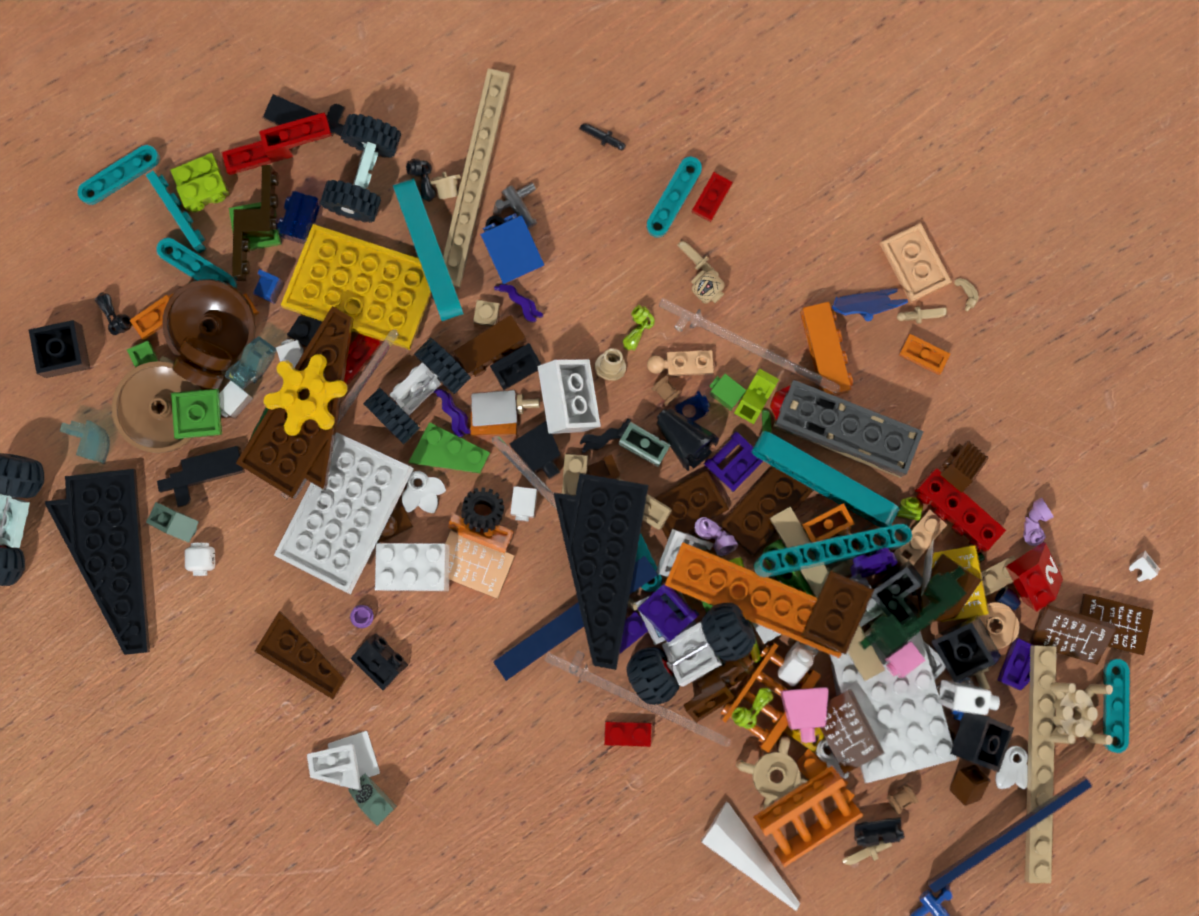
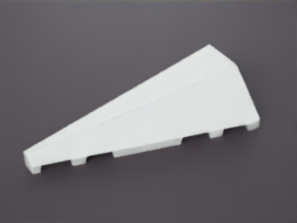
[701,802,800,911]

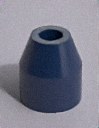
[995,586,1021,610]

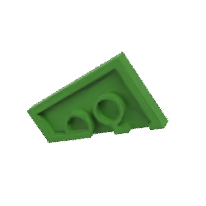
[408,422,491,474]

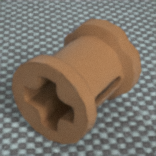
[651,376,681,406]
[887,785,918,815]

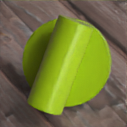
[896,497,923,521]

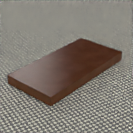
[719,467,814,556]

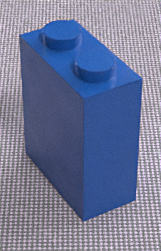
[480,213,544,284]

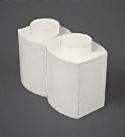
[778,641,819,686]

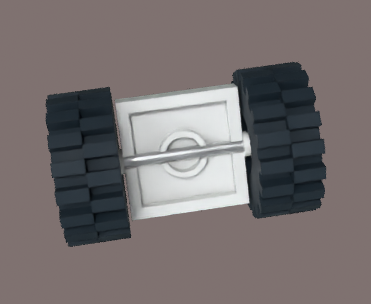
[363,337,471,444]

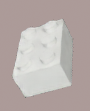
[538,360,601,434]
[375,543,449,591]

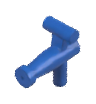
[909,885,953,916]

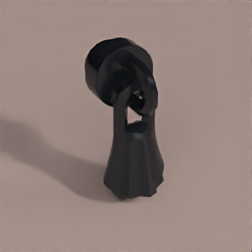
[406,158,437,202]
[95,292,132,335]

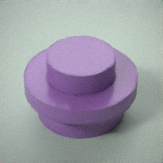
[350,605,374,628]

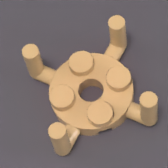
[1050,683,1113,745]
[736,736,809,811]

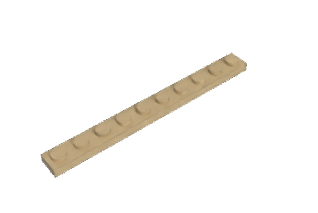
[443,69,510,288]
[1025,645,1056,883]

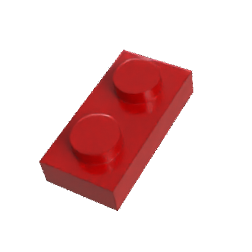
[692,172,733,223]
[604,721,652,747]

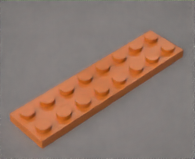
[665,542,842,658]

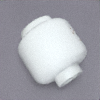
[185,543,215,576]

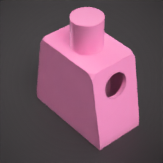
[780,687,828,742]

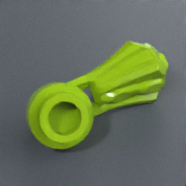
[623,305,655,350]
[732,688,774,729]

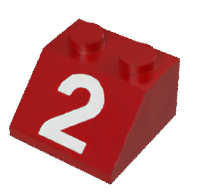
[1005,542,1063,612]

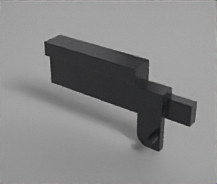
[263,94,345,143]
[157,446,245,508]

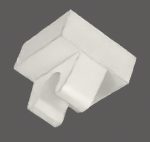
[1129,551,1160,582]

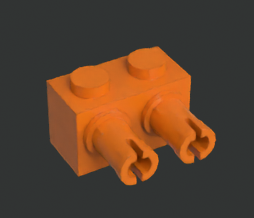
[801,503,859,556]

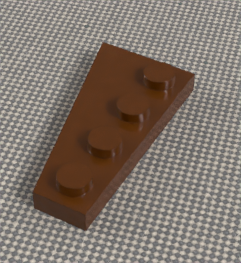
[254,611,346,699]

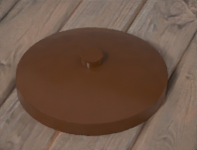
[162,279,256,367]

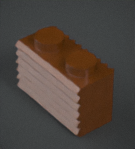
[940,441,989,493]

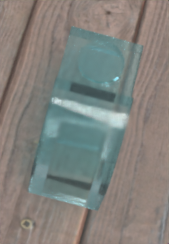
[225,336,276,389]
[60,420,110,464]

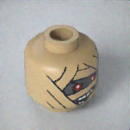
[691,270,725,304]

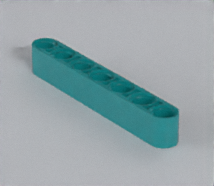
[393,178,463,322]
[752,431,899,528]
[754,524,912,577]

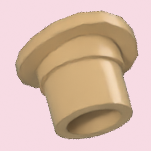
[430,172,461,199]
[595,348,626,381]

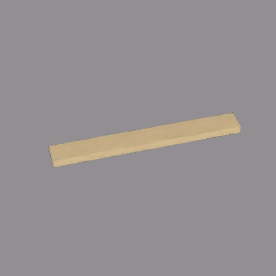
[770,507,885,682]

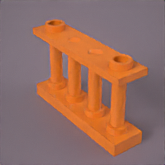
[720,643,821,753]
[753,766,863,868]

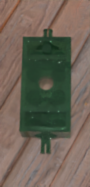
[858,566,967,657]

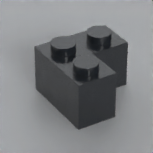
[871,561,923,630]

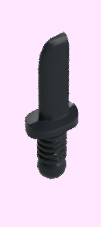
[579,124,626,151]

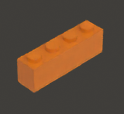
[800,302,853,396]

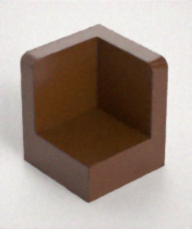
[587,454,620,479]
[950,765,991,806]

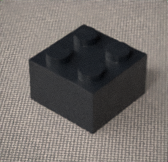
[28,320,90,378]
[931,615,1001,682]
[950,712,1014,772]

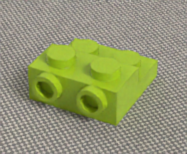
[170,153,230,212]

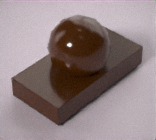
[375,506,413,546]

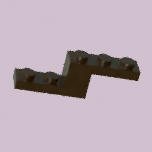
[232,165,279,281]

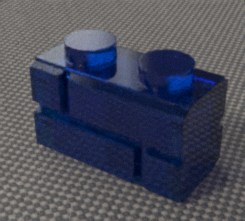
[277,191,321,245]

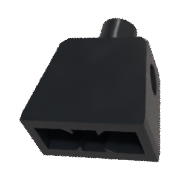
[509,421,561,480]

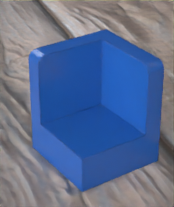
[253,269,284,304]

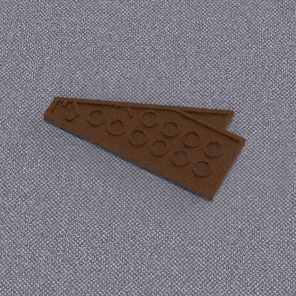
[236,306,354,499]

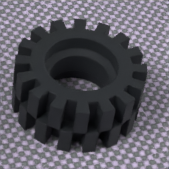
[461,487,504,533]

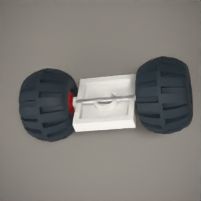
[626,603,756,705]

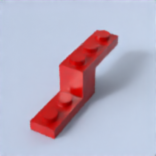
[221,112,332,175]

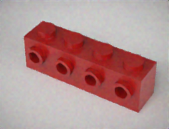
[914,468,1006,552]

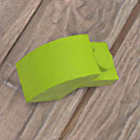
[734,368,779,424]

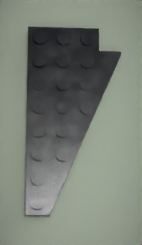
[45,469,150,655]
[554,473,649,670]

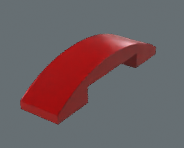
[344,334,383,385]

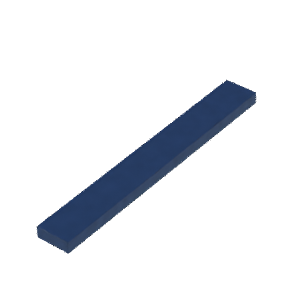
[493,556,658,681]
[928,776,1093,893]

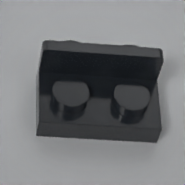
[350,634,408,691]

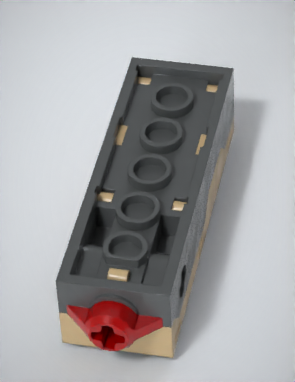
[770,380,923,478]

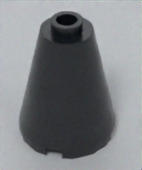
[657,409,719,471]

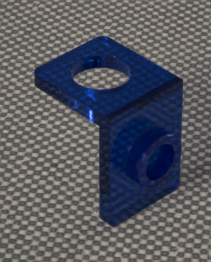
[675,391,710,421]

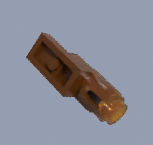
[683,655,755,723]

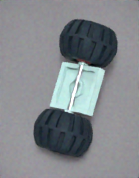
[0,453,44,586]

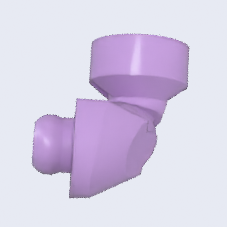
[1023,497,1054,546]
[695,517,738,556]

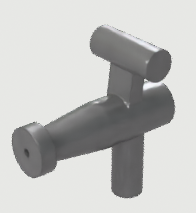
[493,182,537,230]

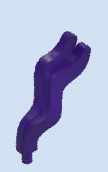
[494,284,544,322]
[434,389,471,437]

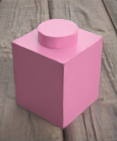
[885,641,926,678]

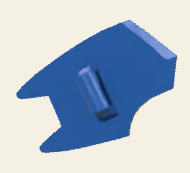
[832,288,908,322]

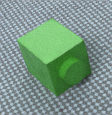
[709,374,746,411]

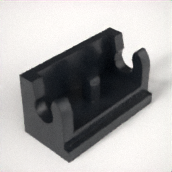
[490,343,541,390]

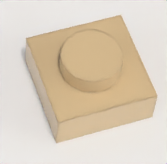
[473,300,500,326]

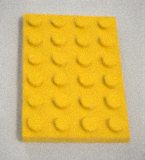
[281,224,432,350]

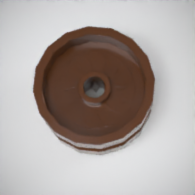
[172,337,233,389]

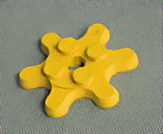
[264,354,348,436]

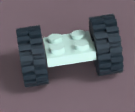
[320,114,401,223]

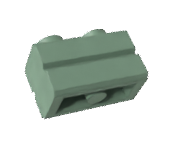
[619,422,671,467]

